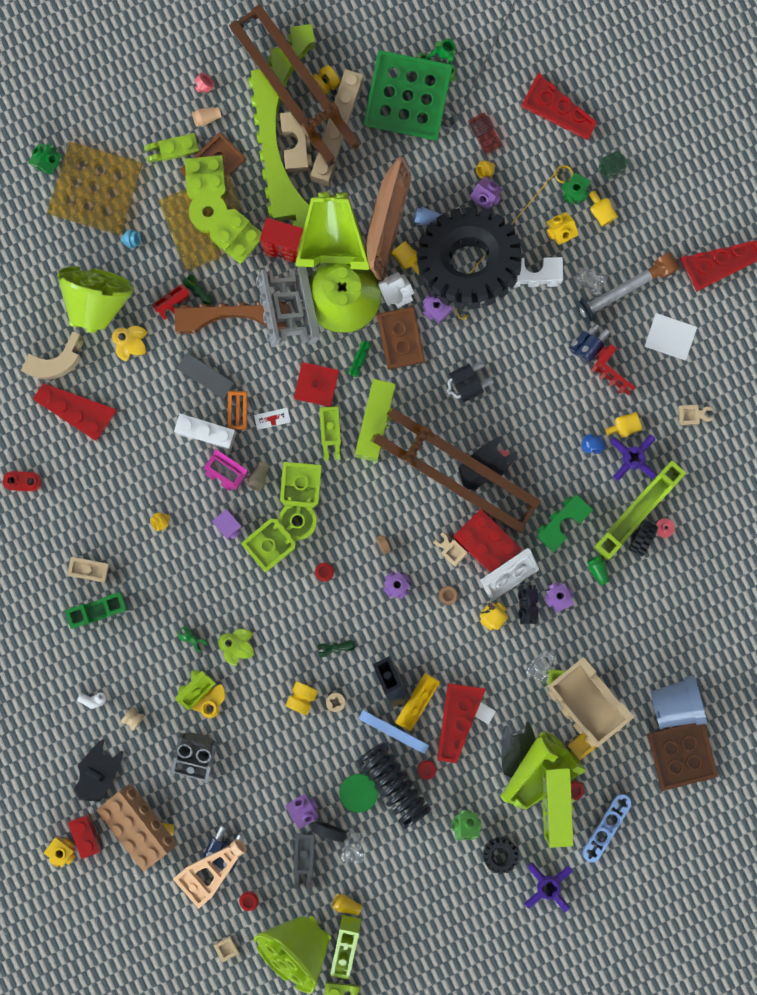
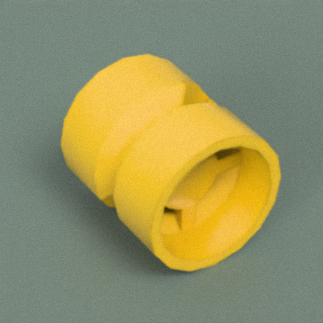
[312,64,341,95]
[285,681,318,716]

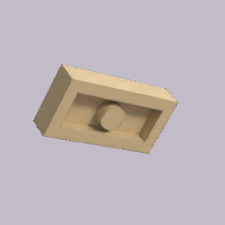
[67,557,110,583]

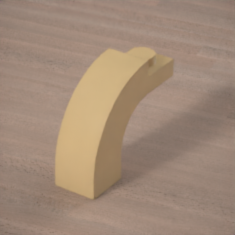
[21,332,83,380]

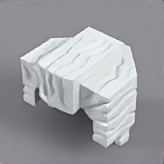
[378,272,414,308]

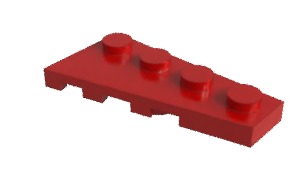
[521,72,597,141]
[679,240,757,292]
[33,383,118,442]
[437,683,486,763]

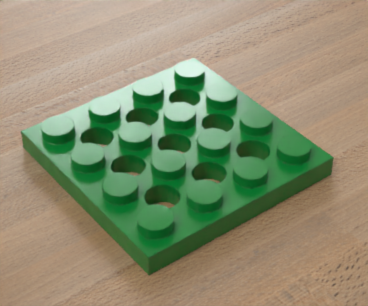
[363,50,453,141]

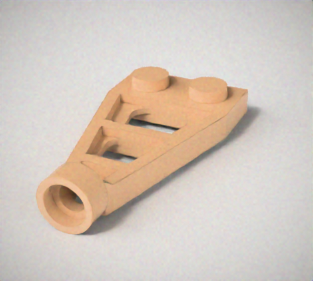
[173,839,246,909]

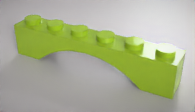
[593,460,686,560]

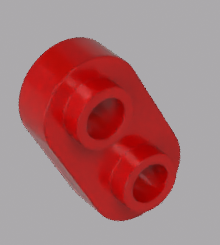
[3,471,42,492]

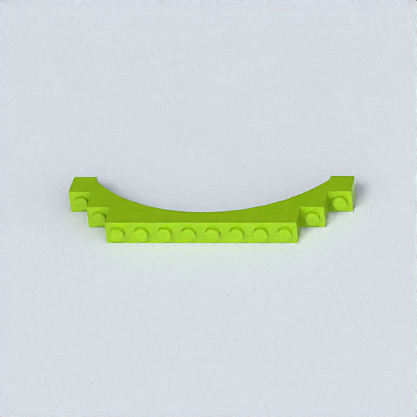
[248,24,316,228]

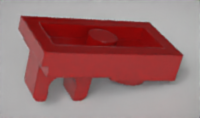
[151,284,190,320]

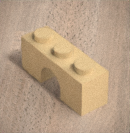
[280,111,312,174]

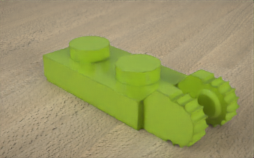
[144,133,199,163]
[319,406,341,461]

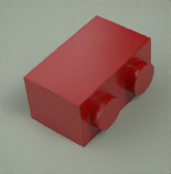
[68,813,103,859]

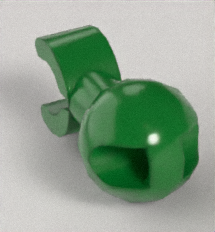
[178,627,207,653]

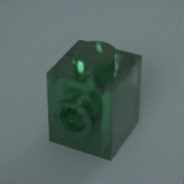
[598,150,627,181]

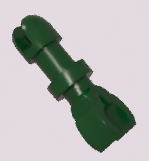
[182,274,213,306]
[317,640,355,657]

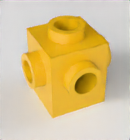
[546,211,579,245]
[44,835,77,867]

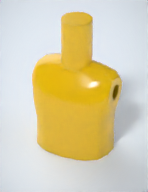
[589,191,618,227]
[391,241,419,275]
[605,412,642,438]

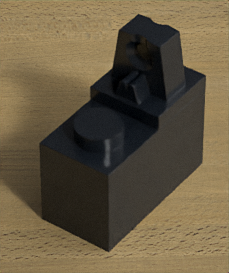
[373,656,411,707]

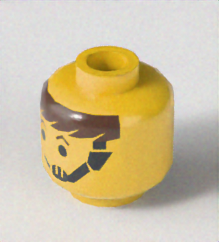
[480,602,508,631]

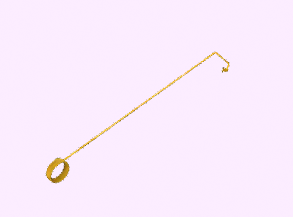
[456,165,573,319]

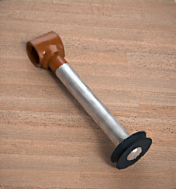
[575,251,680,325]

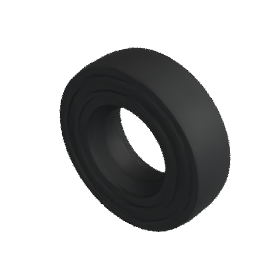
[312,821,347,842]

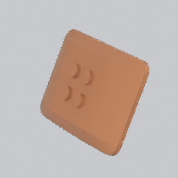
[367,156,411,282]

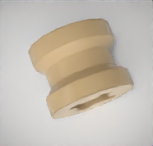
[326,692,346,712]
[121,707,145,731]

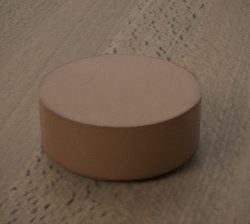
[375,535,391,555]
[438,586,458,605]

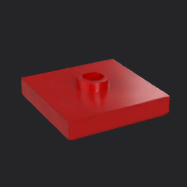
[294,362,339,407]

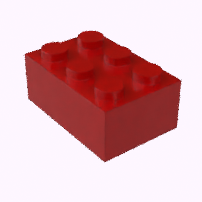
[260,218,304,263]
[453,509,522,573]

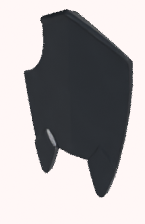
[458,436,518,491]
[501,721,536,778]
[74,739,123,801]

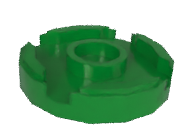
[339,773,378,813]

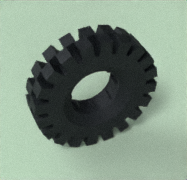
[417,207,522,309]

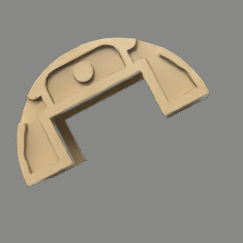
[548,657,635,748]

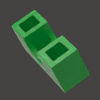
[536,494,593,553]
[65,592,129,629]

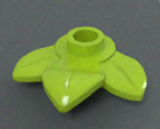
[218,629,254,666]

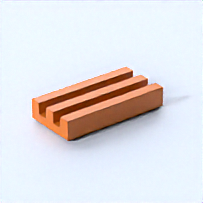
[228,391,248,430]

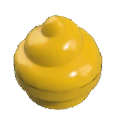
[476,160,495,179]
[150,512,171,531]

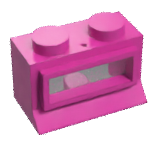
[203,449,249,491]

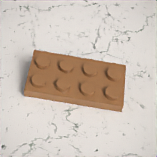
[96,784,177,872]

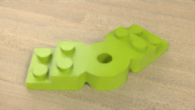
[184,155,262,265]
[241,462,322,573]

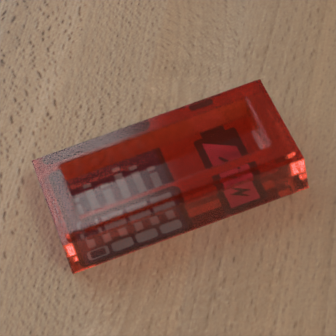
[468,112,502,155]

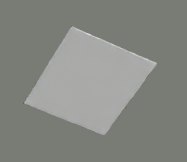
[645,313,697,361]

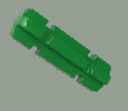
[348,341,371,377]

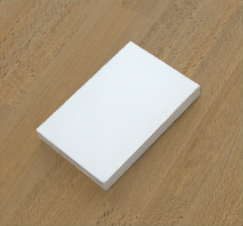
[480,548,539,601]

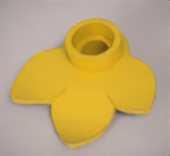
[112,326,147,361]
[192,684,225,718]

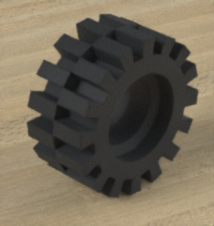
[628,519,658,557]
[483,837,519,874]

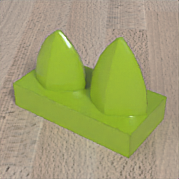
[175,670,216,711]

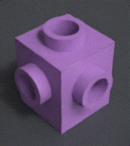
[469,176,503,210]
[423,294,453,324]
[383,571,411,599]
[544,582,574,613]
[285,793,319,829]

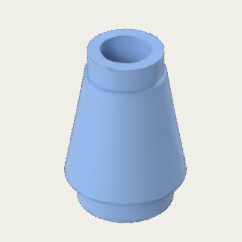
[413,206,442,225]

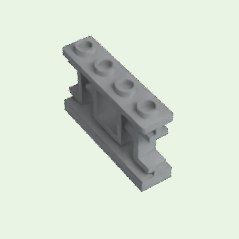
[256,267,320,347]

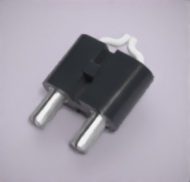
[446,361,493,403]

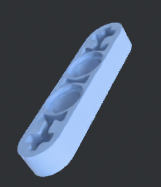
[358,710,429,754]
[582,794,631,862]

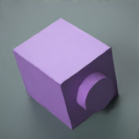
[212,509,243,540]

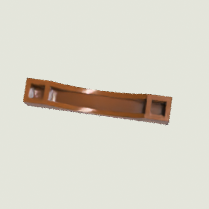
[174,301,290,334]

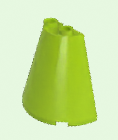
[296,192,370,270]
[500,731,586,810]

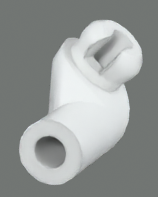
[77,692,106,709]

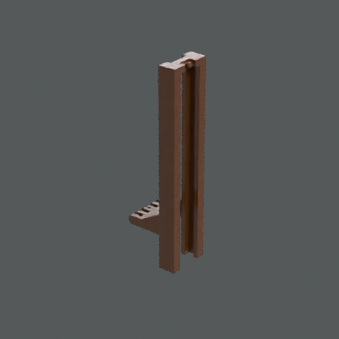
[229,4,360,167]
[370,408,541,533]

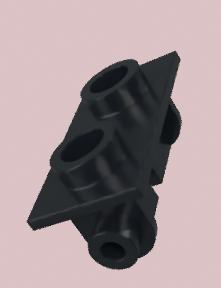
[518,585,539,624]

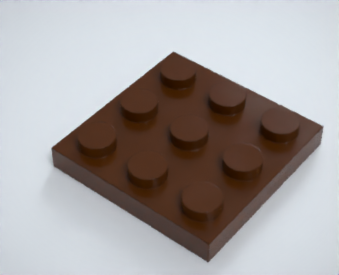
[646,723,718,791]

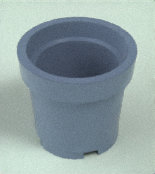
[650,675,707,729]

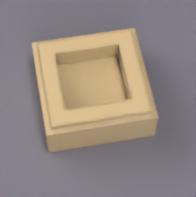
[213,935,240,963]

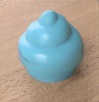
[121,229,141,249]

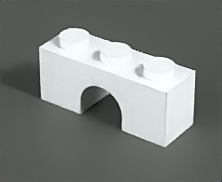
[514,257,563,287]
[174,414,236,451]

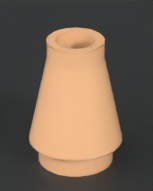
[192,107,221,127]

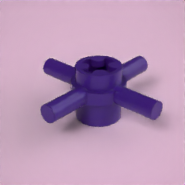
[610,434,658,482]
[524,862,573,912]

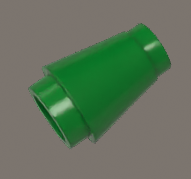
[587,555,610,585]

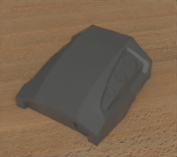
[170,732,218,784]

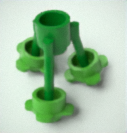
[417,38,457,82]

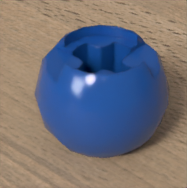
[581,434,605,454]

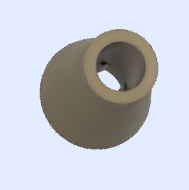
[247,461,269,491]

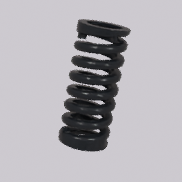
[356,741,432,830]

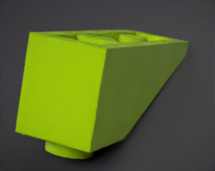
[330,915,361,980]

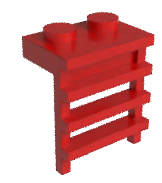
[590,344,636,396]

